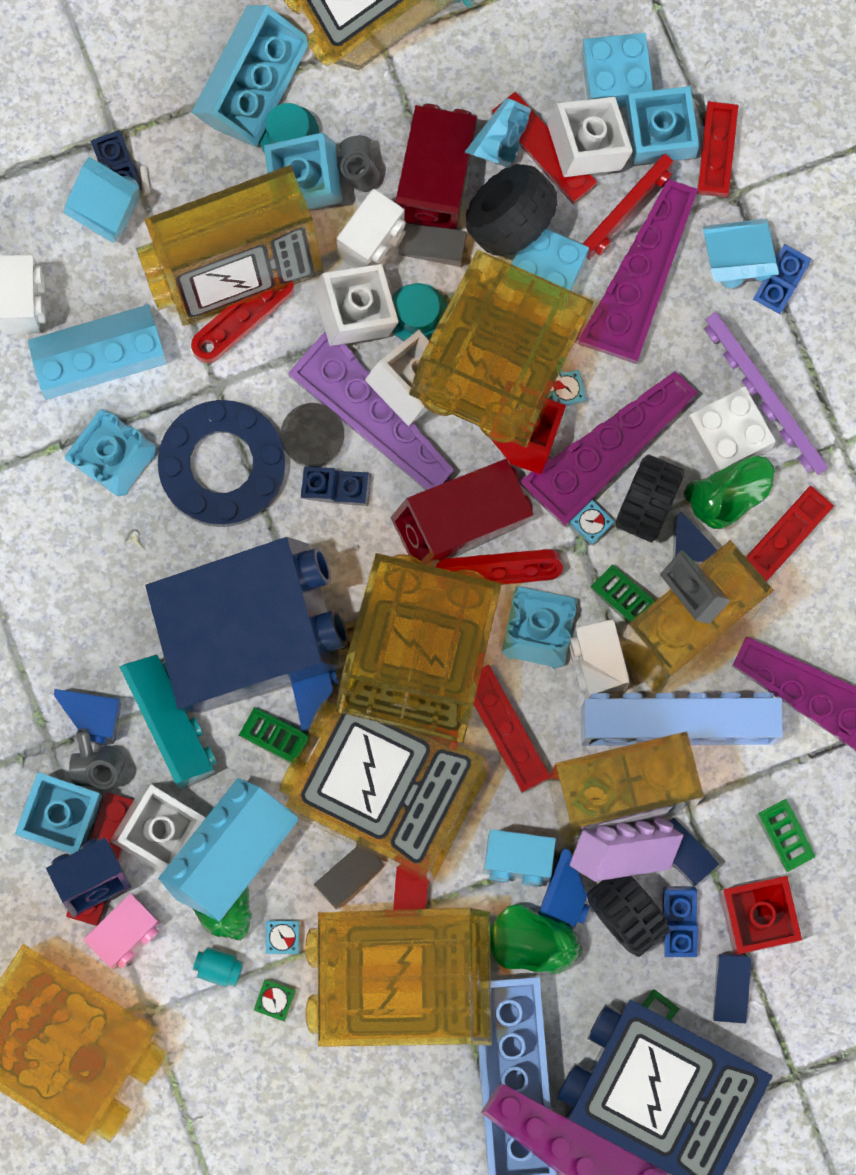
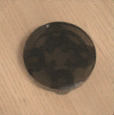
[281,403,345,467]

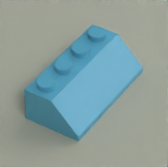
[191,5,311,146]
[28,304,167,400]
[158,778,299,922]

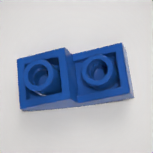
[753,244,812,314]
[663,887,698,957]

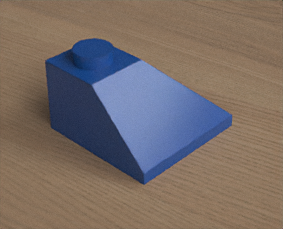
[538,848,590,929]

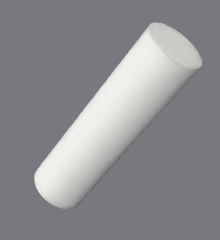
[139,166,151,195]

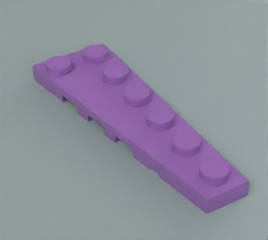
[703,312,828,475]
[288,332,454,490]

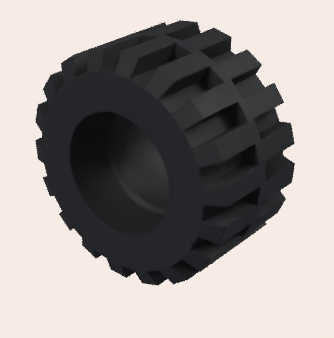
[616,454,684,543]
[587,876,670,957]

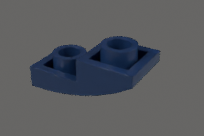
[90,130,142,191]
[300,466,371,506]

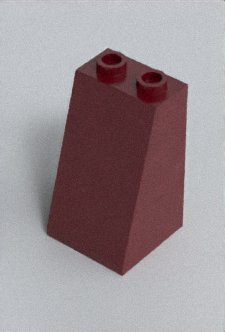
[395,103,477,230]
[390,459,534,574]

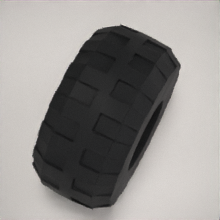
[466,164,557,256]

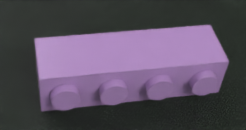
[569,818,683,881]

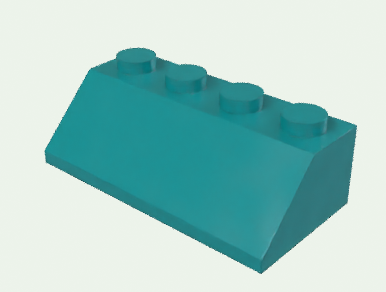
[119,655,217,791]

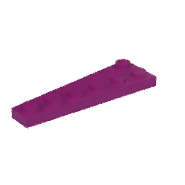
[578,179,698,364]
[520,371,698,527]
[732,636,856,751]
[481,1084,668,1175]

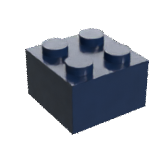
[46,838,131,917]

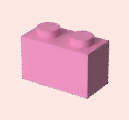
[83,893,160,969]

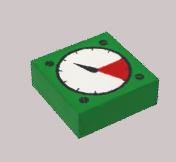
[253,979,296,1022]

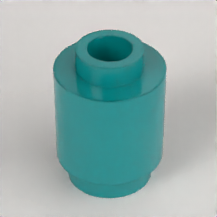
[193,947,244,988]

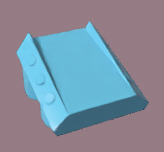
[465,98,531,167]
[64,157,140,243]
[703,218,779,289]
[65,409,156,497]
[502,586,578,669]

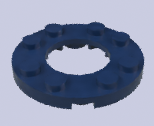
[158,400,285,527]

